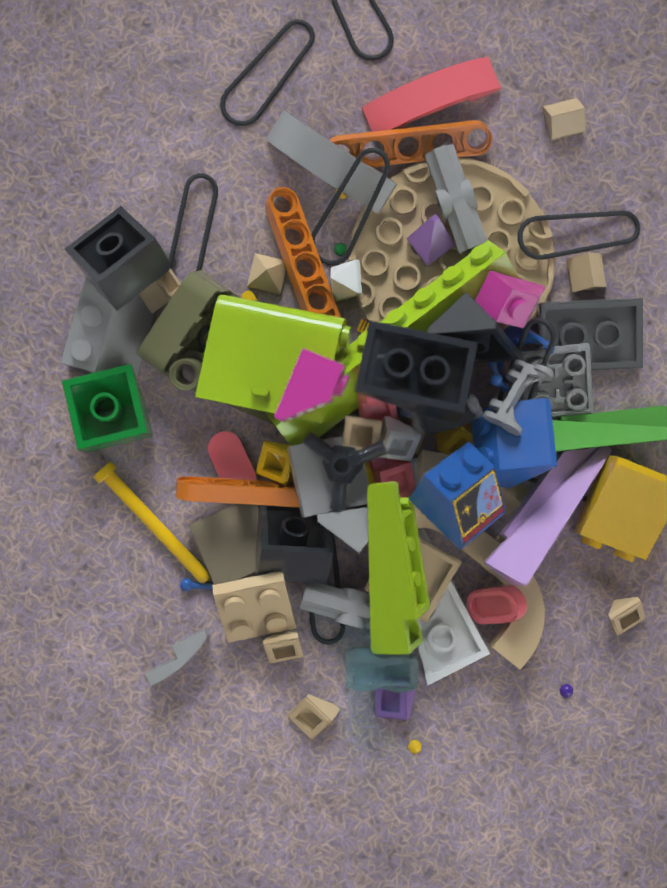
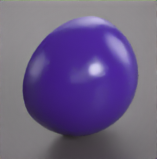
[560,684,573,698]

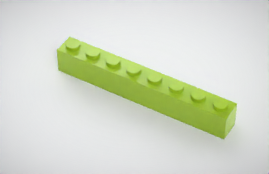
[265,240,519,446]

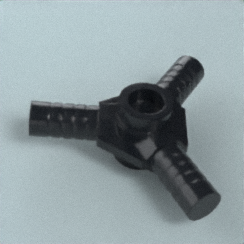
[302,431,387,510]

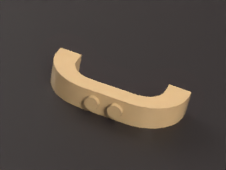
[366,506,545,670]

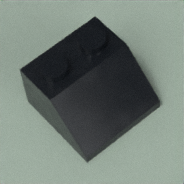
[65,206,173,311]
[256,505,333,583]

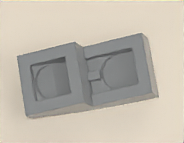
[145,628,210,686]

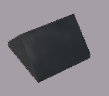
[428,292,522,363]

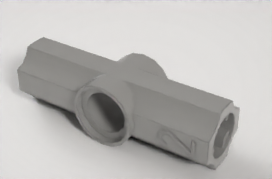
[425,144,487,255]
[299,582,370,630]

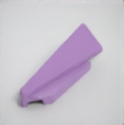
[483,446,612,586]

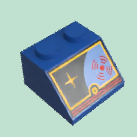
[408,441,506,551]

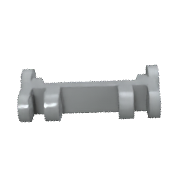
[483,359,554,436]

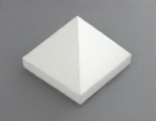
[330,260,362,302]

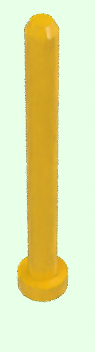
[93,461,210,584]

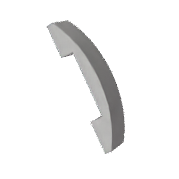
[266,109,397,214]

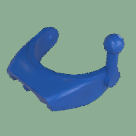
[487,325,555,392]

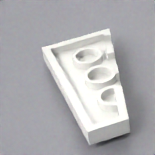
[418,528,490,685]

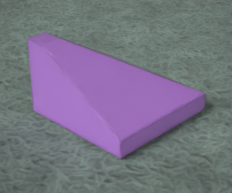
[407,214,455,266]
[375,680,416,720]

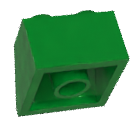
[62,364,153,453]

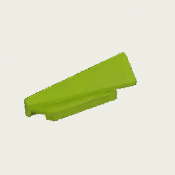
[367,482,430,654]

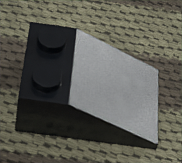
[355,320,478,423]

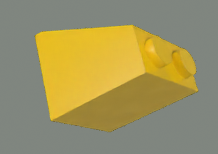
[574,455,667,562]

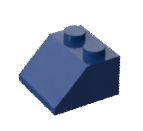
[471,398,557,489]

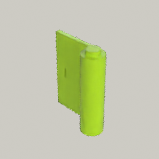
[195,294,352,424]

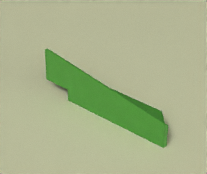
[552,406,667,452]

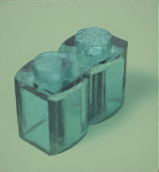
[345,647,418,692]

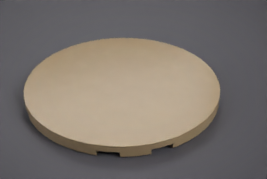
[349,158,556,330]

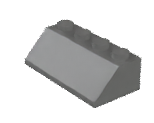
[60,250,170,378]

